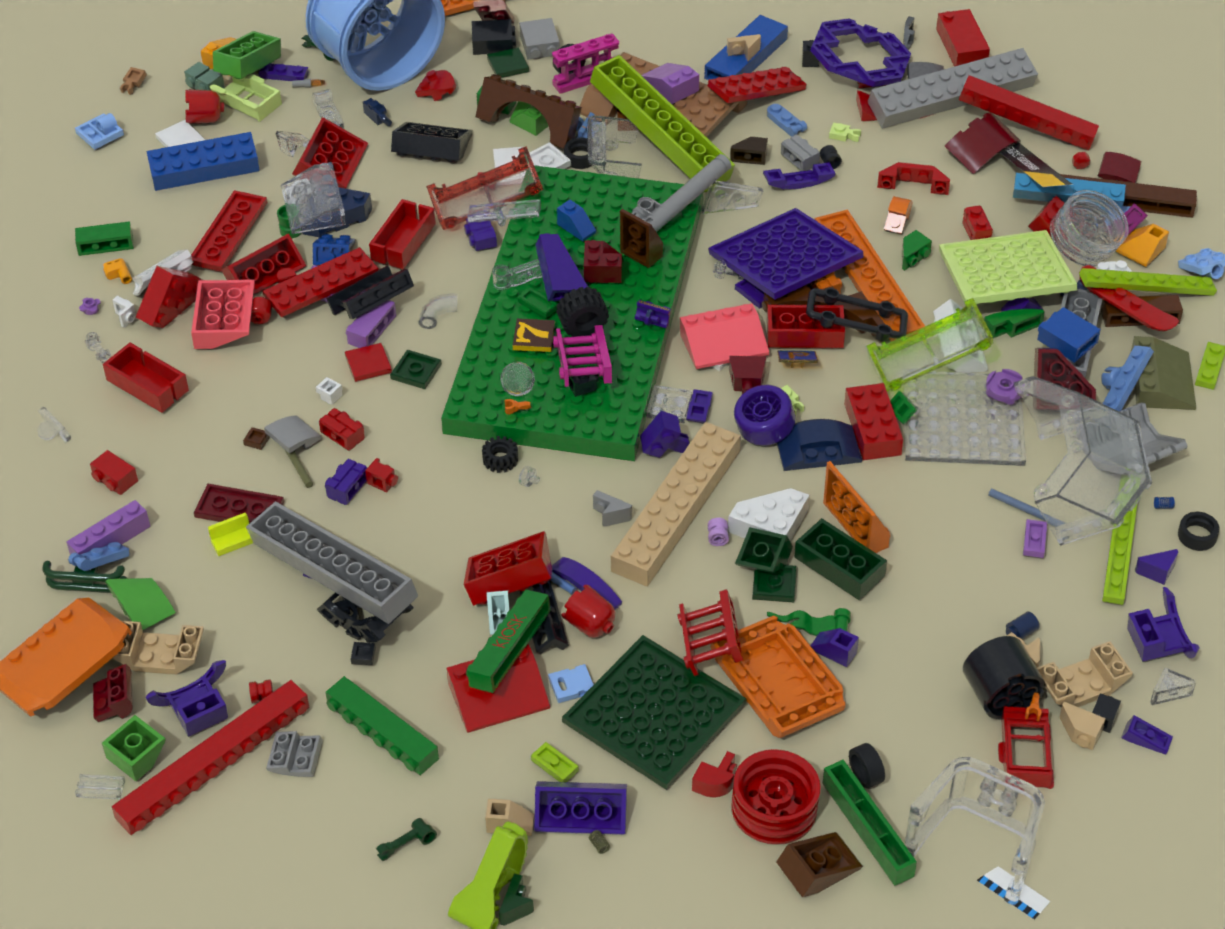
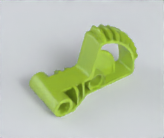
[448,821,528,929]

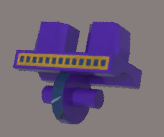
[635,300,671,328]

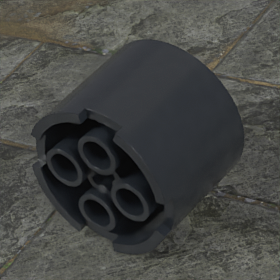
[963,636,1045,719]

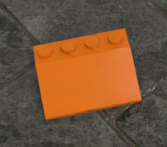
[823,461,890,553]

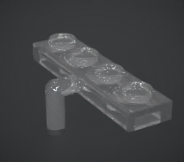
[467,199,541,227]

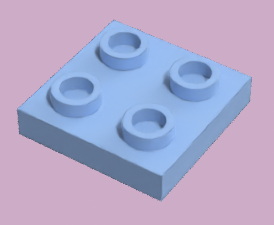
[75,113,124,150]
[1178,248,1225,279]

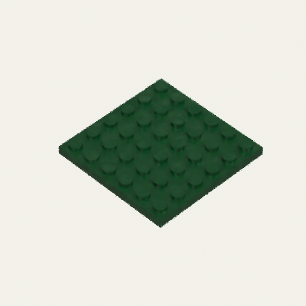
[562,635,746,790]

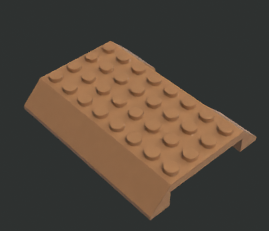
[580,52,748,137]

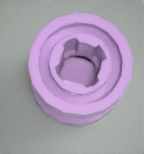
[708,518,729,546]

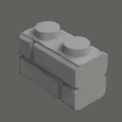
[781,134,820,171]

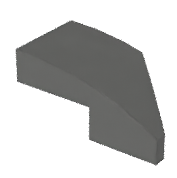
[903,16,915,50]

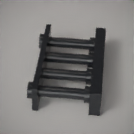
[326,266,414,319]

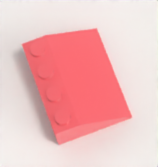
[191,280,255,349]
[680,303,769,369]

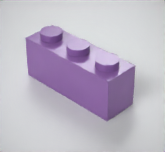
[346,300,396,348]

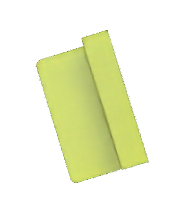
[208,513,253,556]

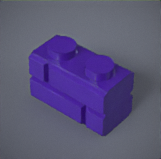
[325,458,367,505]

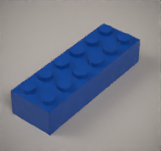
[146,132,260,191]

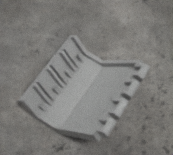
[1076,402,1188,474]

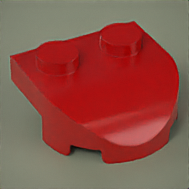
[415,70,457,101]

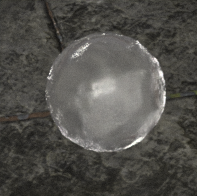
[500,362,535,397]

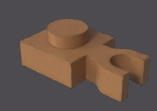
[120,67,147,95]

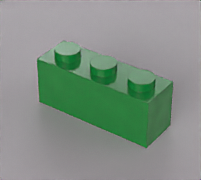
[75,221,134,256]

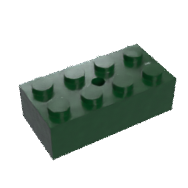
[794,518,887,600]

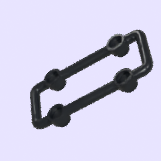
[806,288,908,342]

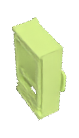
[210,74,282,122]

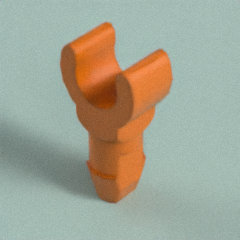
[504,399,531,414]
[1025,693,1041,721]

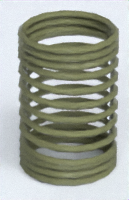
[588,830,610,854]

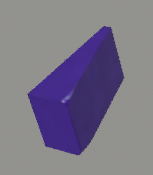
[1121,715,1173,755]

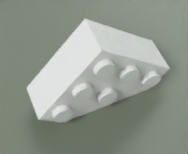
[728,488,810,542]

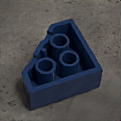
[300,184,372,237]

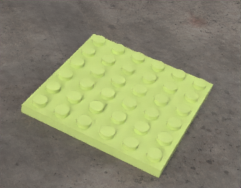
[939,230,1077,306]

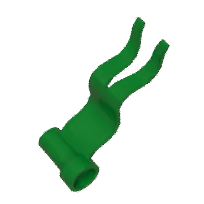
[767,608,851,636]

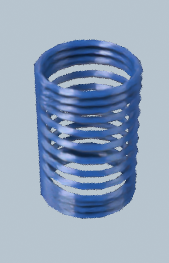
[1154,497,1175,509]

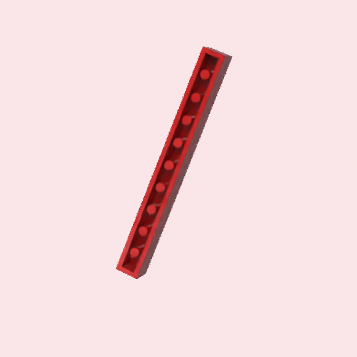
[111,680,310,835]

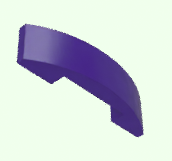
[763,162,836,189]
[552,557,622,609]

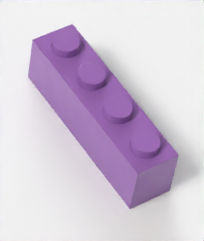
[66,500,151,555]

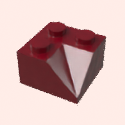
[584,240,622,283]

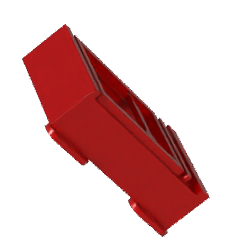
[998,706,1054,789]

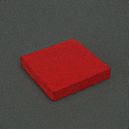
[345,343,392,382]

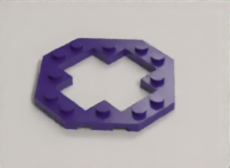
[810,18,911,87]

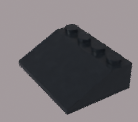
[391,122,473,162]

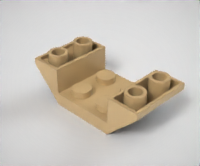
[113,621,204,674]
[1037,641,1133,707]

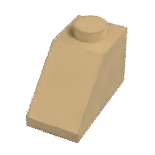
[1059,702,1106,750]

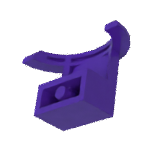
[1127,587,1200,662]
[145,660,228,737]

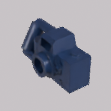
[363,98,392,126]

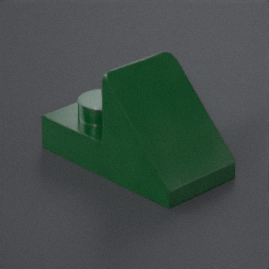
[499,873,534,926]

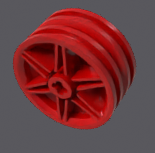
[731,749,821,844]

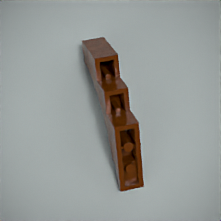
[762,284,886,343]

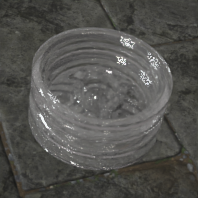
[1050,190,1129,266]

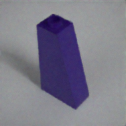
[535,233,588,301]

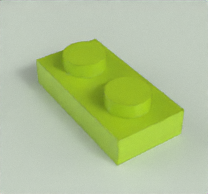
[531,742,579,782]

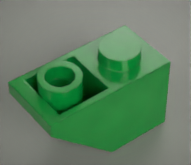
[902,230,932,271]

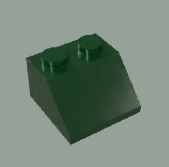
[735,527,793,574]

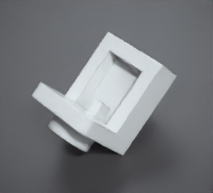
[112,295,136,328]

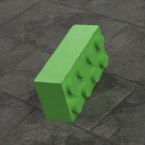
[213,31,281,79]

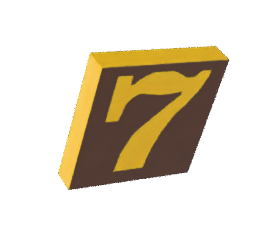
[513,318,555,352]

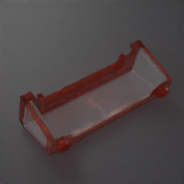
[426,146,544,230]

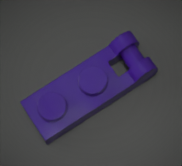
[259,63,309,81]

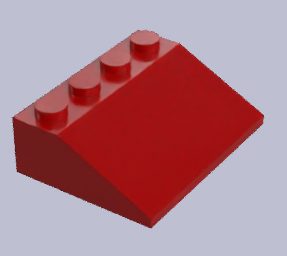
[292,117,368,189]
[464,531,552,606]
[446,644,550,733]

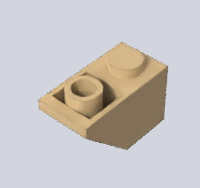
[485,799,534,836]

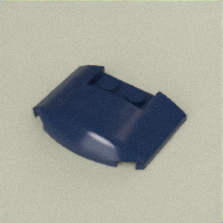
[777,419,862,471]

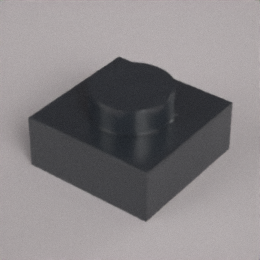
[350,642,376,665]

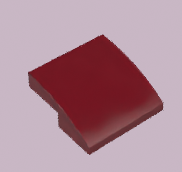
[1097,152,1142,183]

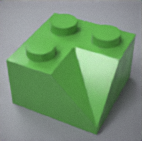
[510,89,548,136]
[102,715,166,781]

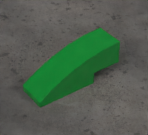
[983,309,1045,339]

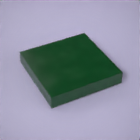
[487,47,529,78]
[390,350,442,389]
[752,565,796,603]

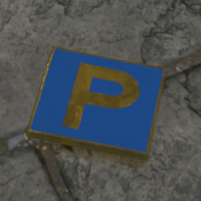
[777,350,818,368]

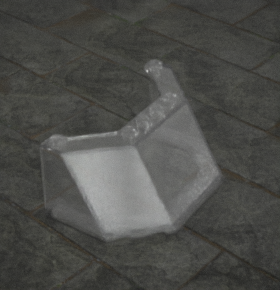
[1014,376,1152,546]

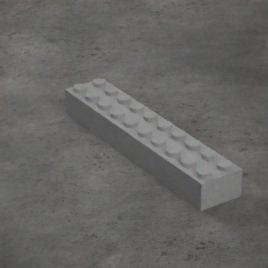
[868,48,1038,129]
[246,501,418,624]

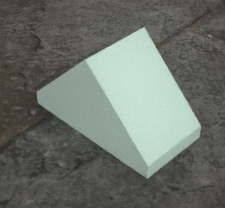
[487,591,509,635]

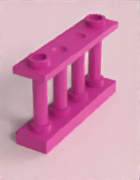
[553,325,612,387]

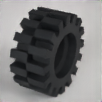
[482,436,518,473]

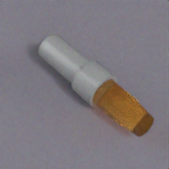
[292,79,325,88]

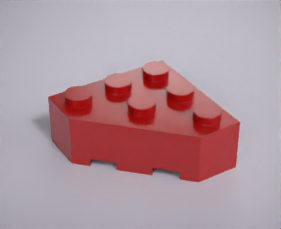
[136,266,203,328]

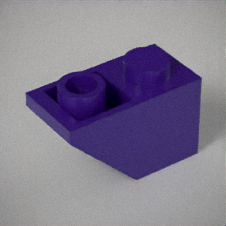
[810,628,859,667]

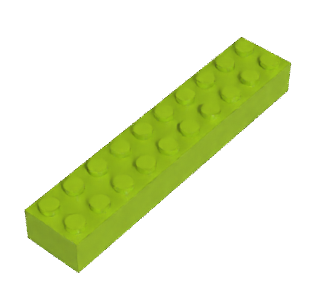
[590,55,735,192]

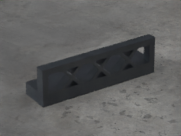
[520,581,569,654]

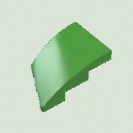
[105,578,176,630]

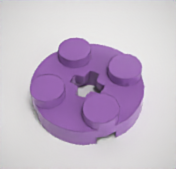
[986,369,1026,405]

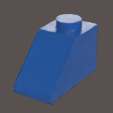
[557,200,596,242]

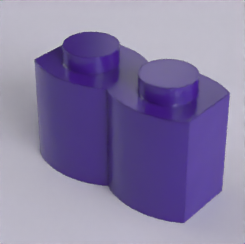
[464,214,497,251]

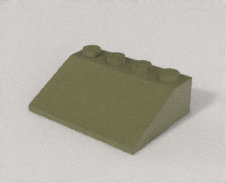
[1130,336,1196,410]

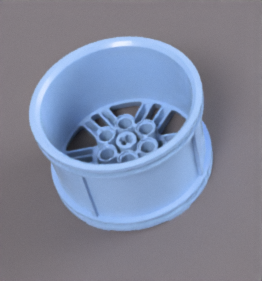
[306,0,445,91]

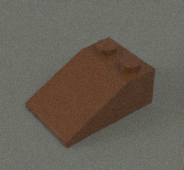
[620,209,663,268]
[776,832,863,897]

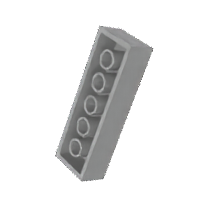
[1061,289,1102,378]

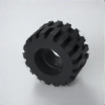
[556,287,609,337]

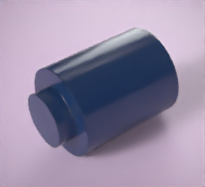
[1006,611,1040,639]

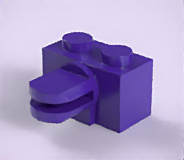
[640,411,690,458]

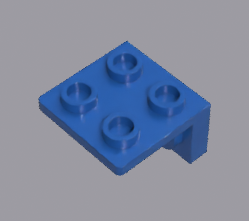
[313,234,355,265]

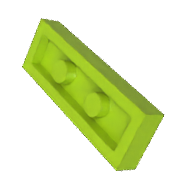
[1195,342,1225,390]

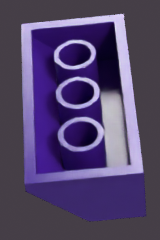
[534,781,627,834]

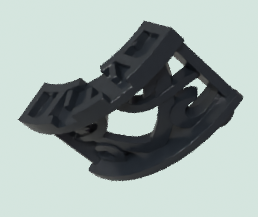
[317,592,414,643]

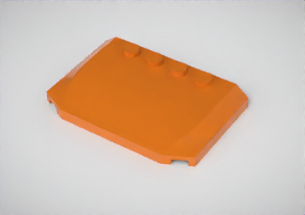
[0,597,132,717]
[710,616,845,738]

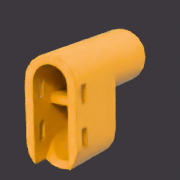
[103,258,132,284]

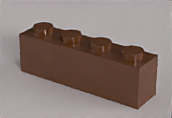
[1101,295,1183,327]

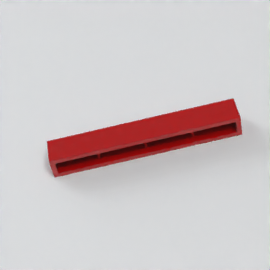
[959,75,1099,151]

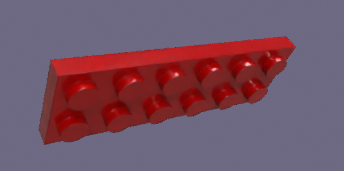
[707,67,807,103]
[191,190,267,272]
[263,247,379,318]

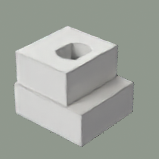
[316,377,342,405]

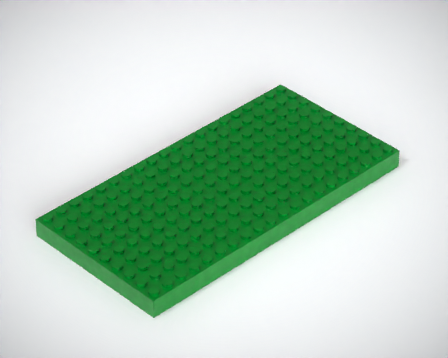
[441,165,704,462]

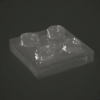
[646,385,692,423]

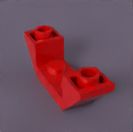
[877,162,950,195]

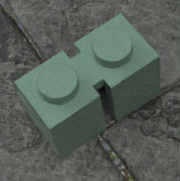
[184,62,225,91]

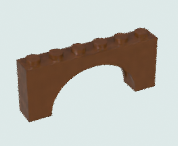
[475,74,582,149]

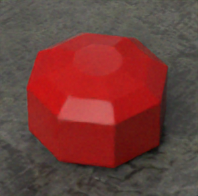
[1072,152,1090,169]

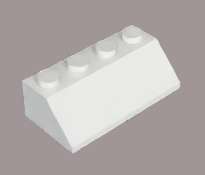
[933,299,988,373]

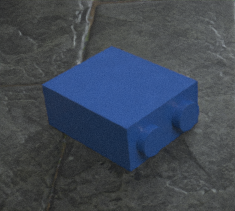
[1037,307,1101,363]

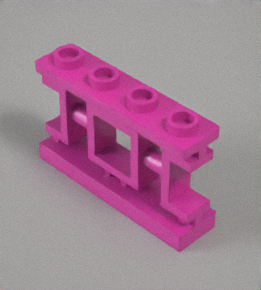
[552,33,619,94]

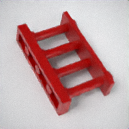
[677,589,744,676]

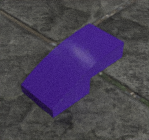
[686,389,713,423]

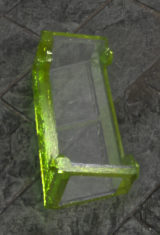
[866,298,993,391]

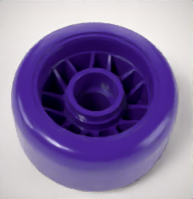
[734,385,795,446]

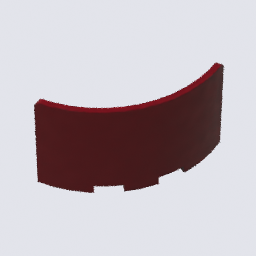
[945,113,1021,174]

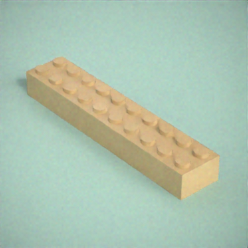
[611,422,741,587]

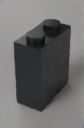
[471,19,516,55]

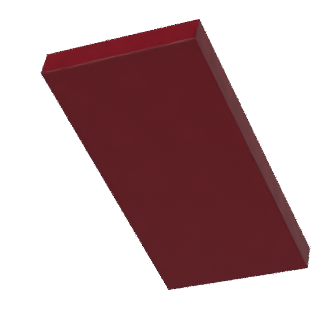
[194,483,284,524]

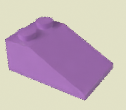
[641,63,699,104]

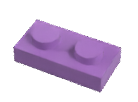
[1023,519,1047,558]

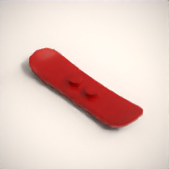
[1079,265,1179,331]

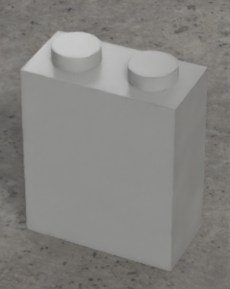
[519,18,560,60]

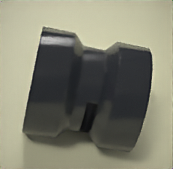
[819,145,842,169]

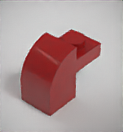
[692,751,737,798]

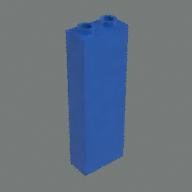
[704,15,788,80]

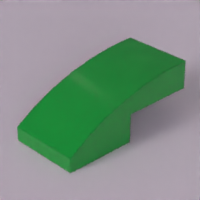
[890,391,917,424]

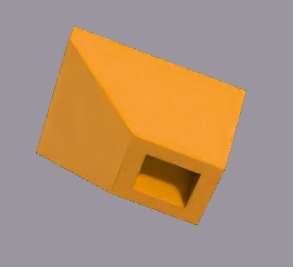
[1115,224,1169,267]

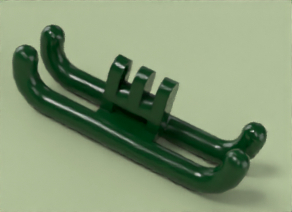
[42,560,128,593]

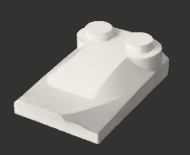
[132,249,193,296]

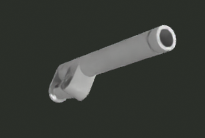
[631,154,731,232]

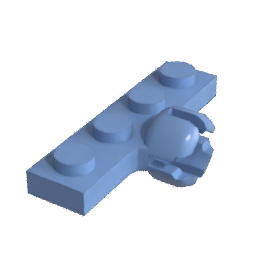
[1100,346,1154,414]

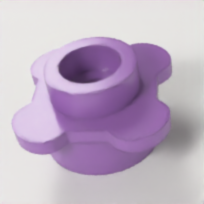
[79,298,101,315]

